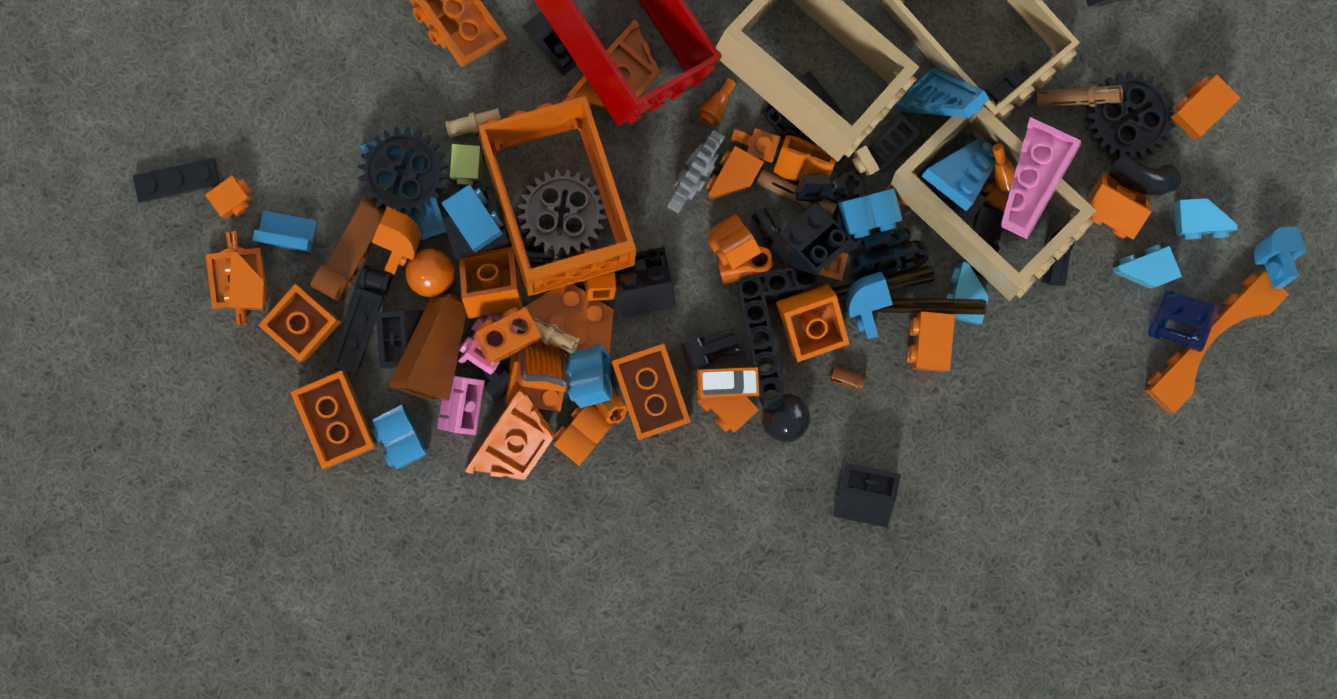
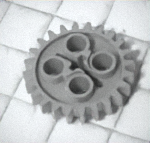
[667,130,725,214]
[518,169,607,258]

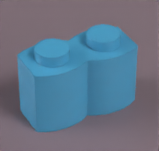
[838,188,903,239]
[567,344,612,408]
[371,405,429,469]

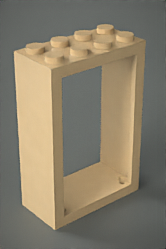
[716,0,919,162]
[881,0,1080,122]
[889,106,1096,301]

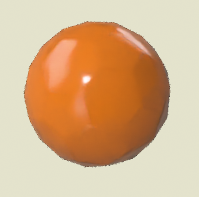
[406,248,455,297]

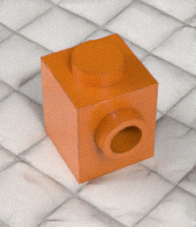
[205,175,253,220]

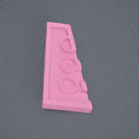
[1001,117,1081,239]

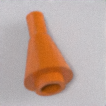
[697,78,736,127]
[992,144,1016,192]
[981,179,1009,213]

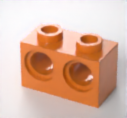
[474,307,541,366]

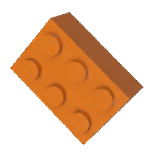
[612,343,691,440]
[290,371,378,469]

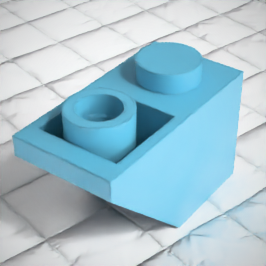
[1174,198,1238,240]
[1113,244,1182,289]
[946,262,989,325]

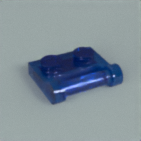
[1148,290,1220,352]

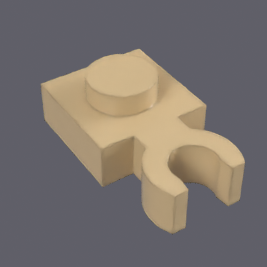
[852,145,880,176]

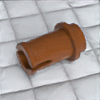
[830,365,866,392]

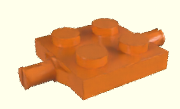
[206,231,269,325]

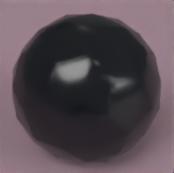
[761,393,810,442]

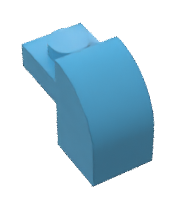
[1254,227,1307,289]
[845,272,893,340]

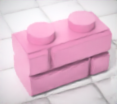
[437,375,485,435]

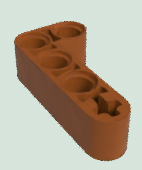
[310,195,386,302]

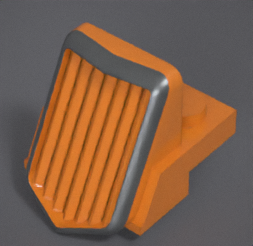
[505,339,568,412]

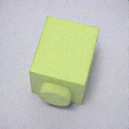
[450,144,482,186]

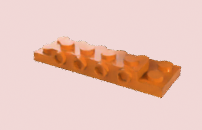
[404,0,507,67]

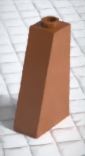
[389,294,467,401]

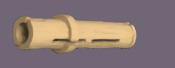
[500,313,579,354]

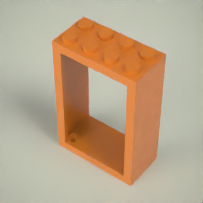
[478,96,636,297]

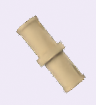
[445,108,502,138]

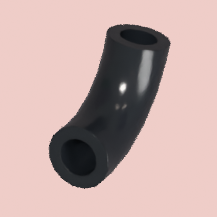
[1109,153,1181,196]

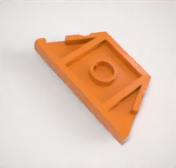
[566,19,660,111]
[523,284,614,354]
[465,386,554,480]

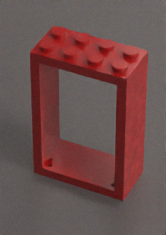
[535,0,722,126]

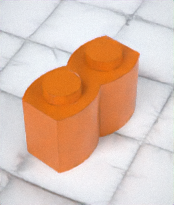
[774,135,836,181]
[706,214,761,269]
[554,405,614,466]

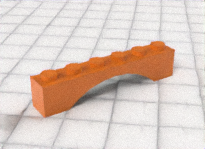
[1145,271,1289,414]

